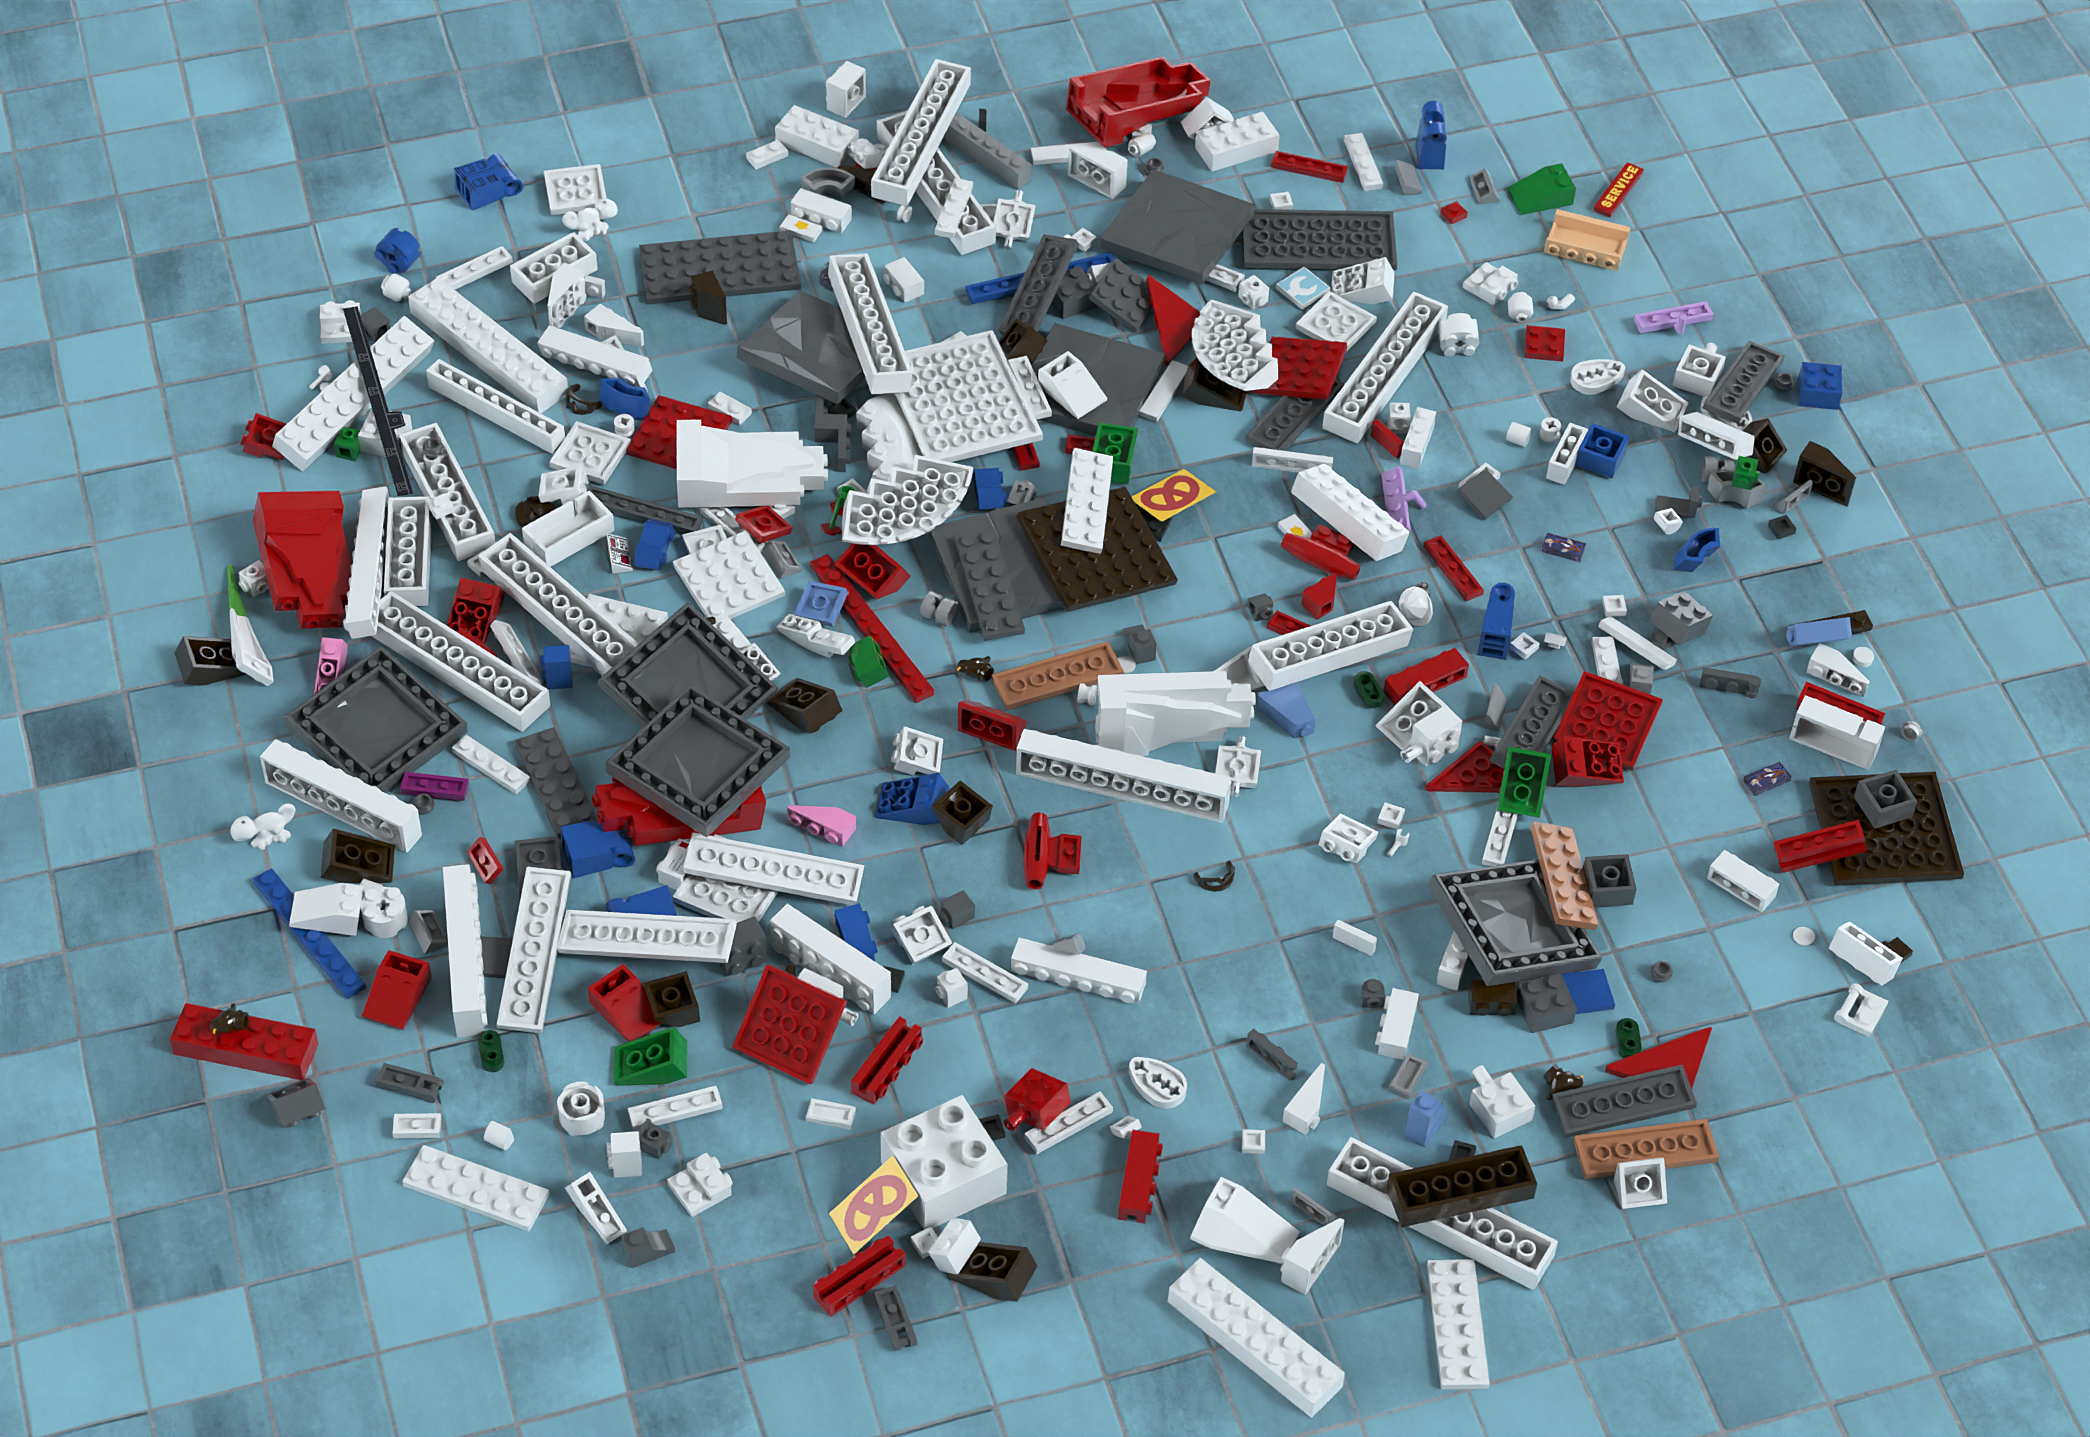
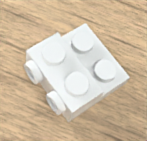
[848,139,888,169]
[1463,262,1518,306]
[320,300,361,344]
[539,465,588,505]
[891,726,943,775]
[1318,814,1378,864]
[890,905,953,964]
[667,1152,733,1217]

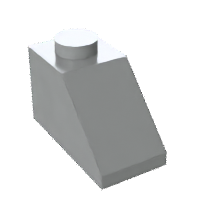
[1629,663,1654,694]

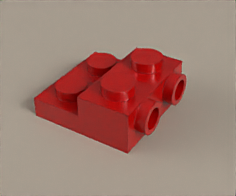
[240,413,287,460]

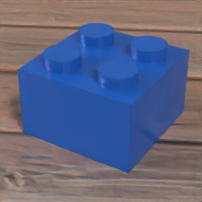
[1798,362,1842,410]
[1575,423,1629,479]

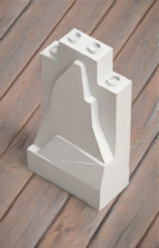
[677,420,828,508]
[1095,671,1256,757]

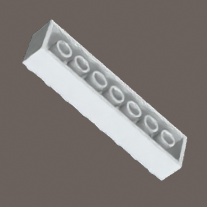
[399,423,495,561]
[1248,601,1413,691]
[260,739,422,853]
[443,864,488,1038]
[1168,1258,1345,1418]

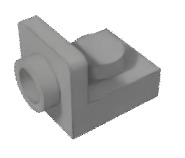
[1007,480,1037,506]

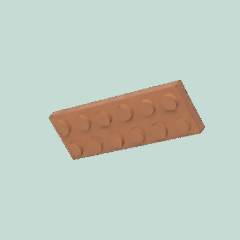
[991,641,1124,711]
[1530,822,1599,930]
[1573,1119,1719,1179]

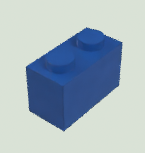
[540,645,573,690]

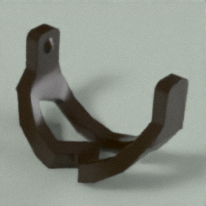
[566,384,602,415]
[1194,860,1235,892]

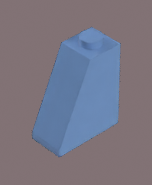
[1786,617,1852,647]
[1256,682,1316,738]
[1405,1091,1448,1147]

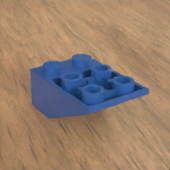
[875,773,950,825]

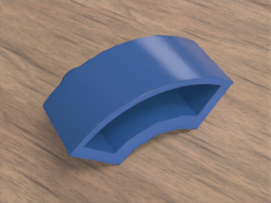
[599,378,650,420]
[973,467,1007,509]
[634,519,675,570]
[1674,528,1720,572]
[834,903,878,961]

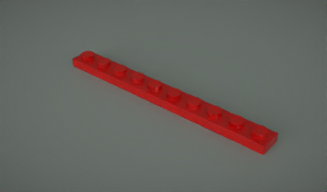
[810,554,934,703]

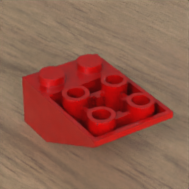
[447,577,505,644]
[1551,736,1624,787]
[362,950,432,1030]
[588,964,663,1042]

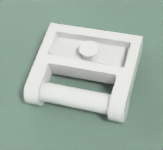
[1834,983,1888,1038]

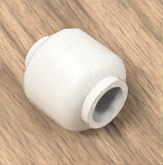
[381,273,411,302]
[1508,292,1533,322]

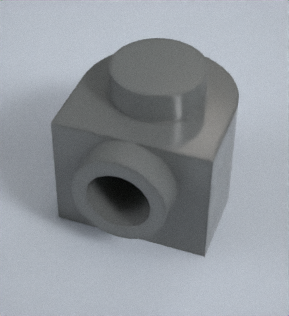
[1248,593,1273,621]
[1361,979,1385,1009]

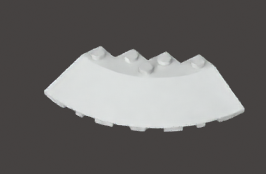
[1192,300,1278,391]
[857,393,923,482]
[842,455,973,545]

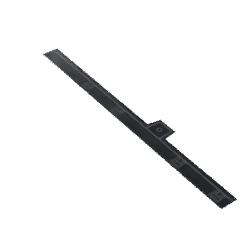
[343,306,413,496]

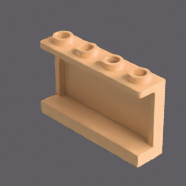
[1544,209,1631,271]

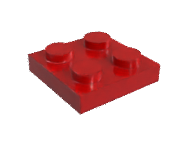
[1524,325,1565,362]
[735,506,793,543]

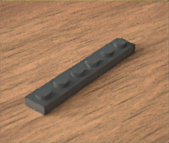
[587,485,703,534]

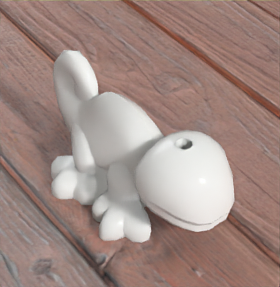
[562,199,618,241]
[230,803,295,850]

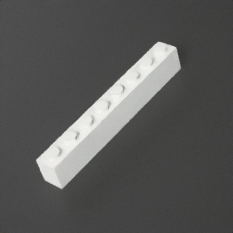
[426,359,565,454]

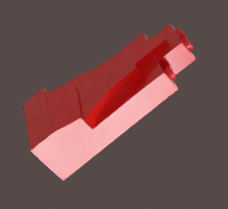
[1066,57,1211,147]
[252,491,352,629]
[592,777,766,846]

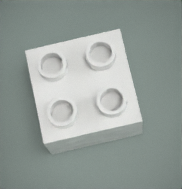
[881,1095,1007,1230]

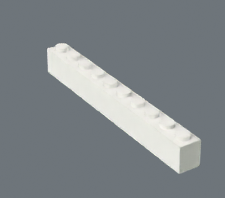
[343,486,390,639]

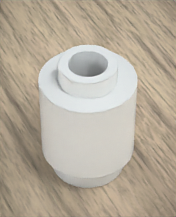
[1128,133,1156,157]

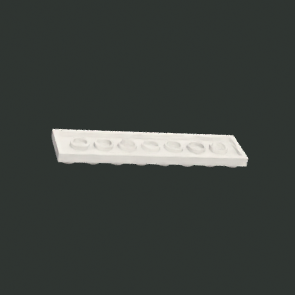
[683,832,864,905]
[497,867,571,1033]
[557,910,737,963]

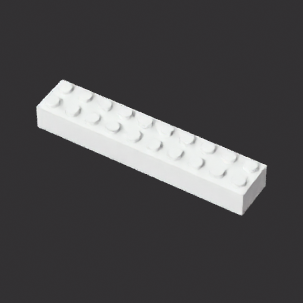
[871,59,971,206]
[877,110,996,255]
[828,253,913,394]
[408,277,568,414]
[1322,292,1448,444]
[272,316,435,472]
[478,533,639,676]
[372,591,550,732]
[1016,729,1232,823]
[1327,1137,1558,1290]

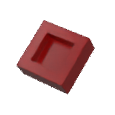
[1441,201,1468,224]

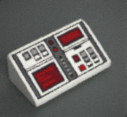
[607,534,633,574]

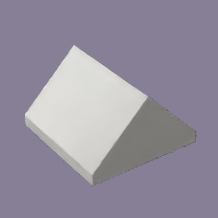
[1613,1157,1667,1209]

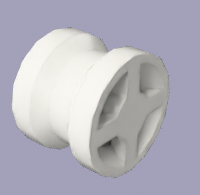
[614,414,635,438]
[1539,417,1561,443]
[1077,683,1097,706]

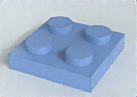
[794,581,848,627]

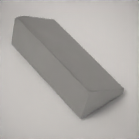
[1395,160,1422,195]
[1469,168,1500,204]
[1773,480,1813,514]
[763,541,802,579]
[1484,684,1507,731]
[408,910,448,953]
[1053,933,1086,955]
[1292,1188,1338,1226]

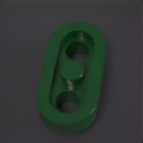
[1354,671,1384,708]
[1615,1018,1642,1058]
[478,1030,505,1072]

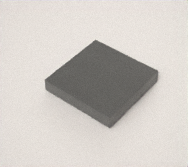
[1457,468,1513,520]
[480,936,513,978]

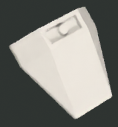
[1190,1177,1300,1264]

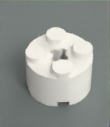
[1438,313,1479,357]
[360,887,408,938]
[557,1082,605,1136]

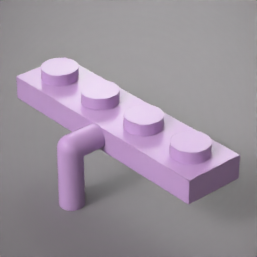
[1634,301,1714,335]
[1381,466,1427,531]

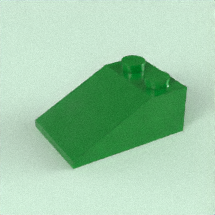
[1507,163,1576,215]
[1092,422,1138,484]
[1497,746,1551,818]
[614,1027,687,1086]

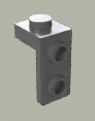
[1655,486,1703,518]

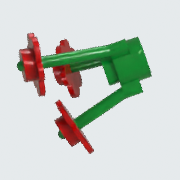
[820,486,855,536]

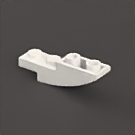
[776,614,855,658]
[713,616,781,681]

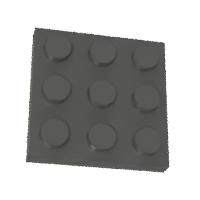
[1088,258,1153,333]

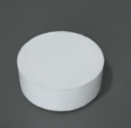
[1852,647,1874,667]

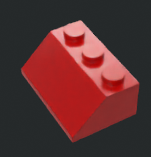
[834,543,911,599]
[958,700,1026,751]

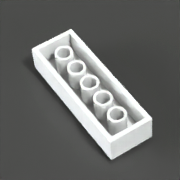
[1291,464,1410,561]
[384,496,432,606]
[770,904,891,1015]

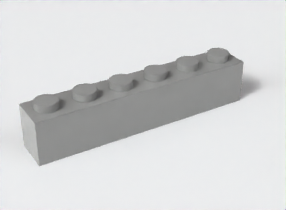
[943,112,1031,190]

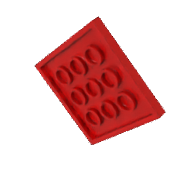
[1251,336,1347,399]
[626,395,732,469]
[1553,671,1663,771]
[732,964,847,1084]

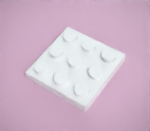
[544,164,607,215]
[1296,291,1377,352]
[549,421,631,485]

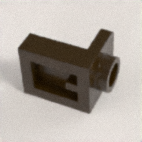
[1881,937,1913,964]

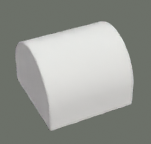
[1506,422,1531,447]
[1654,508,1683,535]
[484,1121,514,1150]

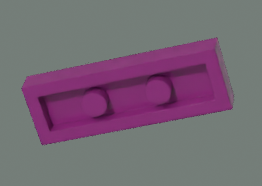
[400,772,469,801]

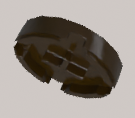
[515,496,556,527]

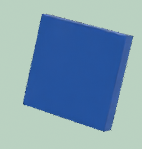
[1561,969,1615,1014]

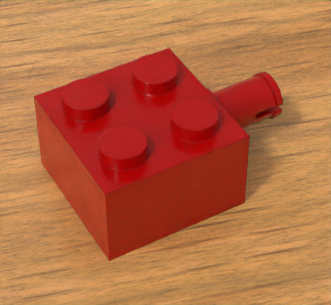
[1003,1068,1071,1132]

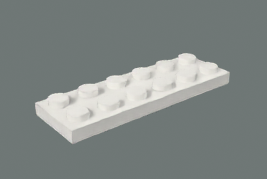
[1061,448,1113,554]
[402,1145,550,1232]
[1427,1259,1490,1390]

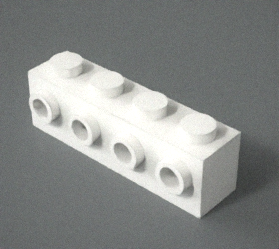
[1678,412,1754,460]

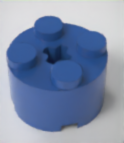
[374,228,421,274]

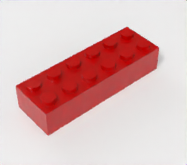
[170,1003,319,1080]

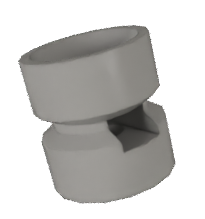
[1701,457,1734,482]
[920,591,958,626]

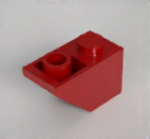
[1301,573,1337,620]

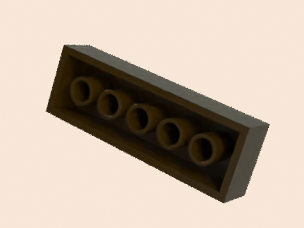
[1387,1145,1537,1228]

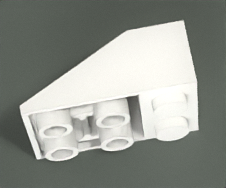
[1331,257,1394,304]
[548,263,586,328]
[1038,351,1107,419]

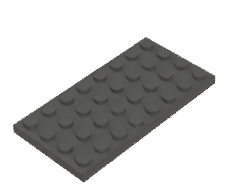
[1242,209,1397,270]
[639,230,801,304]

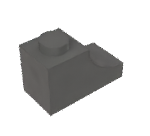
[1123,624,1157,665]
[621,1227,675,1269]

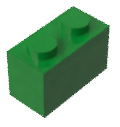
[848,635,889,688]

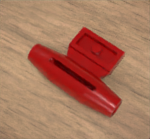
[1280,524,1361,581]
[1023,812,1082,890]

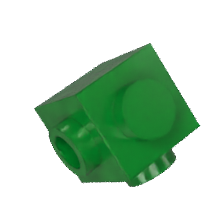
[334,427,361,461]
[1731,456,1760,490]

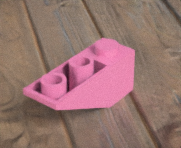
[314,637,348,694]
[787,805,856,847]

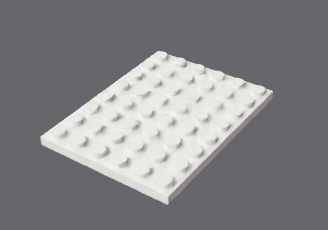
[895,330,1043,462]

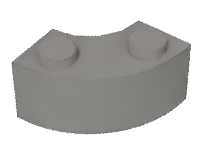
[801,167,855,199]
[1707,470,1767,509]

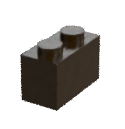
[1468,980,1517,1016]

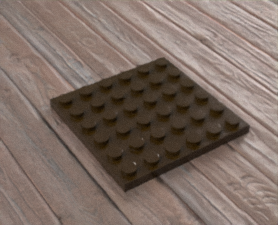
[1016,486,1178,612]
[1809,771,1964,885]

